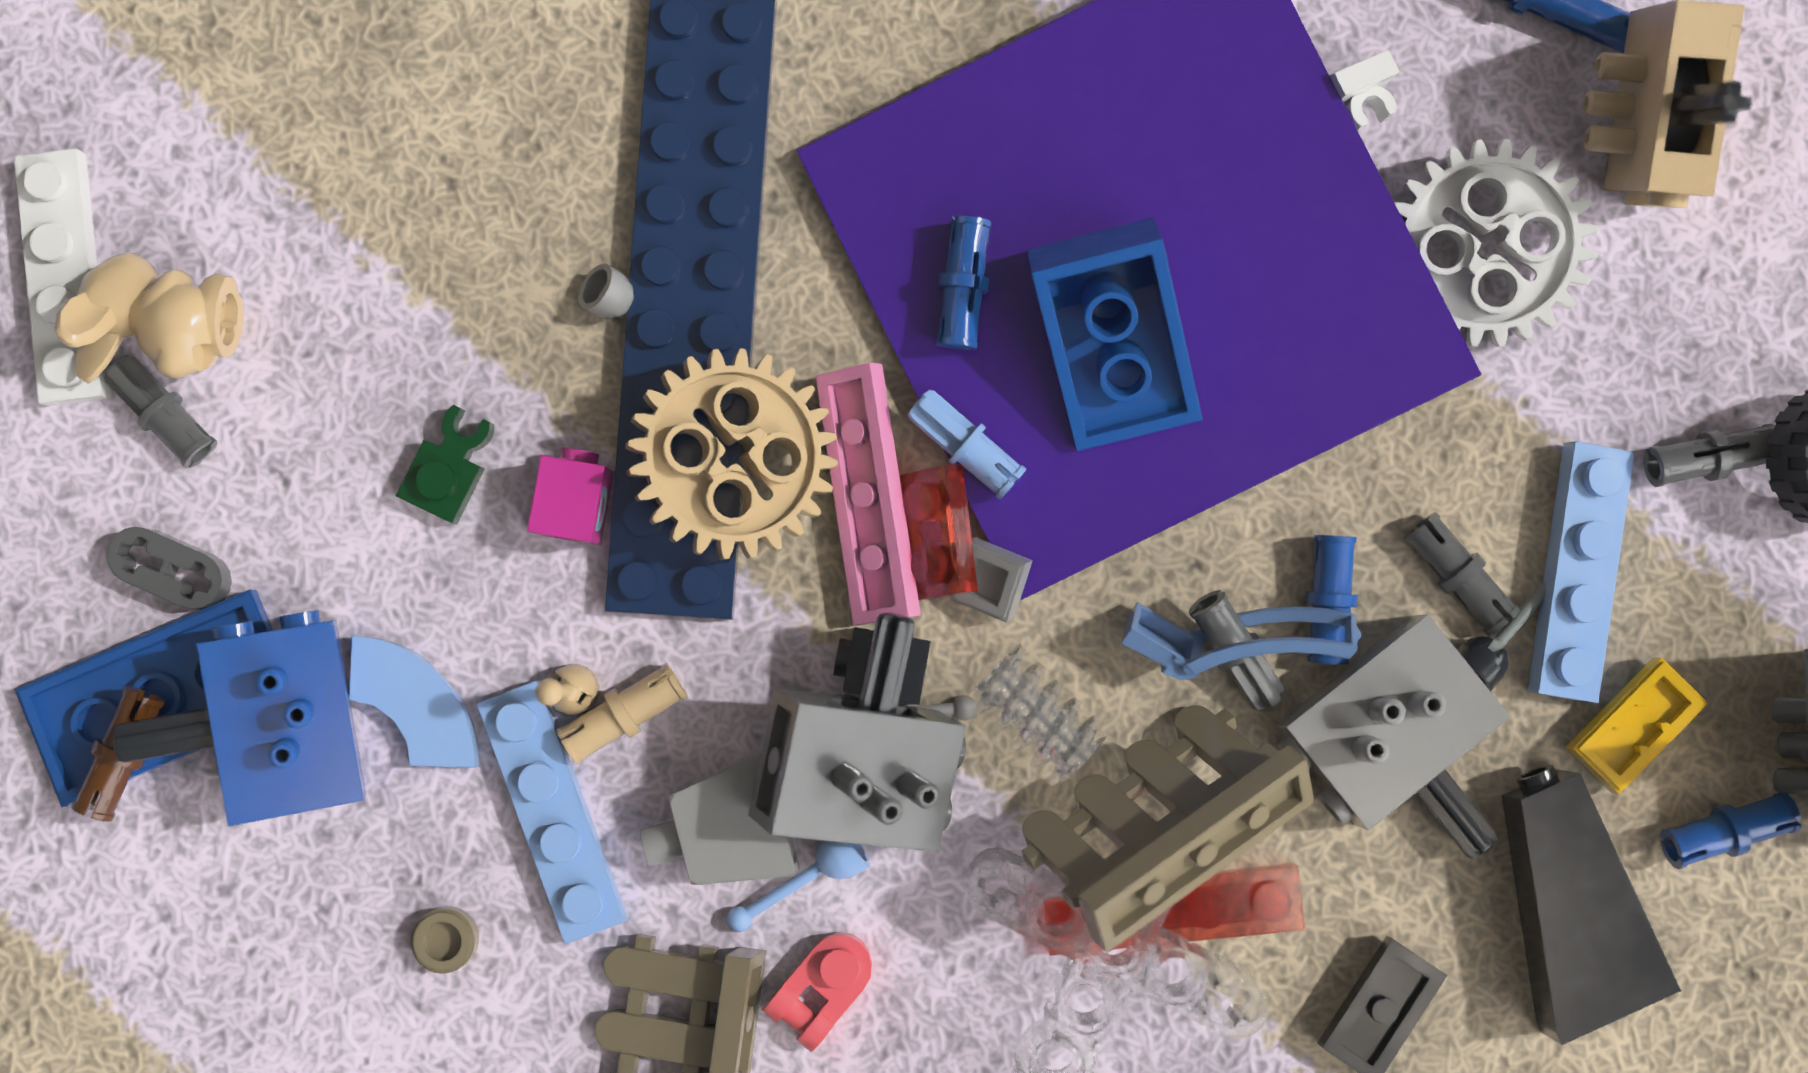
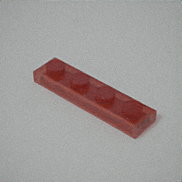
[1041,863,1305,956]

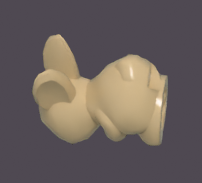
[55,253,244,384]

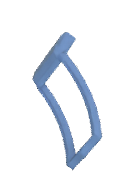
[1121,602,1361,681]

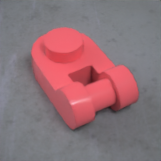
[762,932,872,1052]

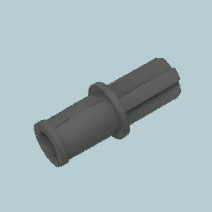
[105,355,218,468]
[1189,590,1284,711]

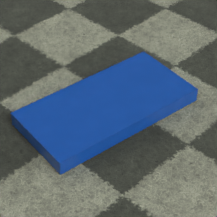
[15,589,273,808]

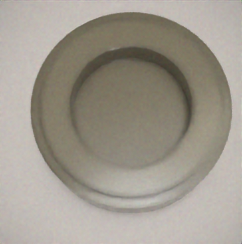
[411,906,479,974]

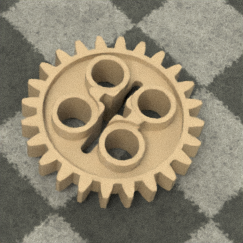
[625,348,838,560]

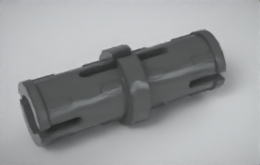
[1643,423,1775,487]
[1404,512,1520,635]

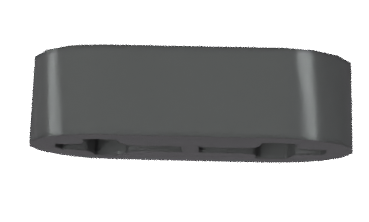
[106,527,232,610]

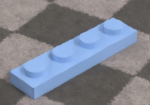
[1527,441,1635,703]
[476,680,628,944]

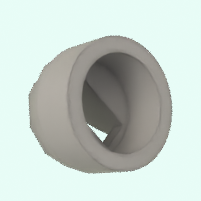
[578,263,634,319]

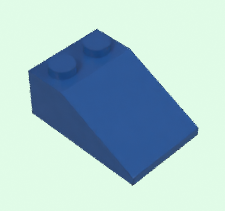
[1027,217,1203,451]

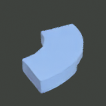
[349,636,479,768]

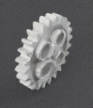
[1395,139,1599,347]

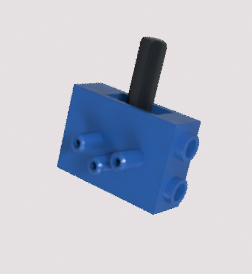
[112,610,366,827]

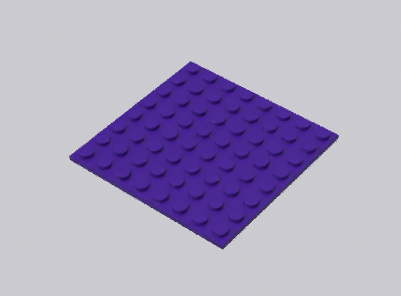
[797,0,1482,600]

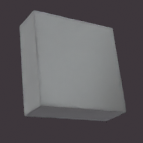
[950,537,1033,623]

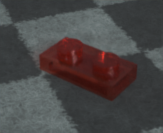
[899,464,978,601]

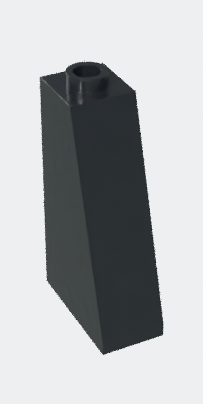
[1502,765,1681,1045]

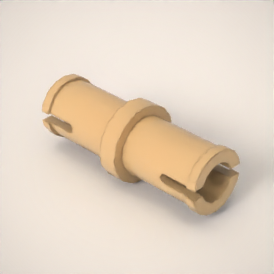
[556,663,688,765]

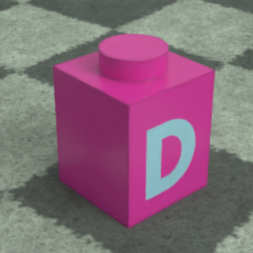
[527,447,614,546]

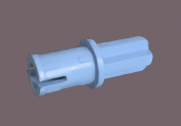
[908,390,1026,500]

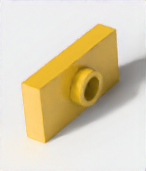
[1565,658,1708,794]

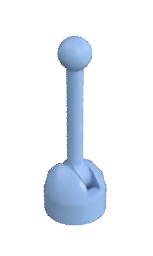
[726,840,870,932]

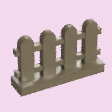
[1021,705,1314,953]
[595,934,767,1073]

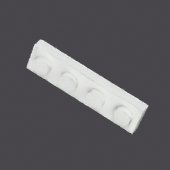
[14,148,110,406]

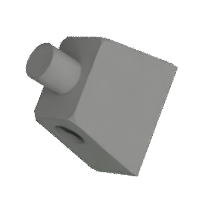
[640,752,800,885]

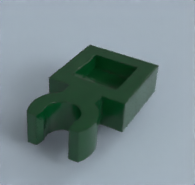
[396,405,495,525]

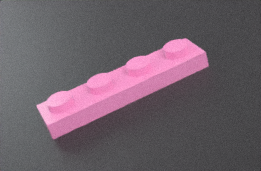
[816,363,921,626]

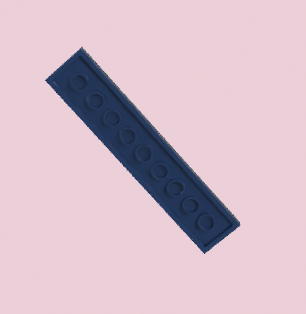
[605,0,777,620]

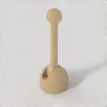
[535,664,600,715]

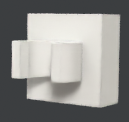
[1330,50,1400,132]

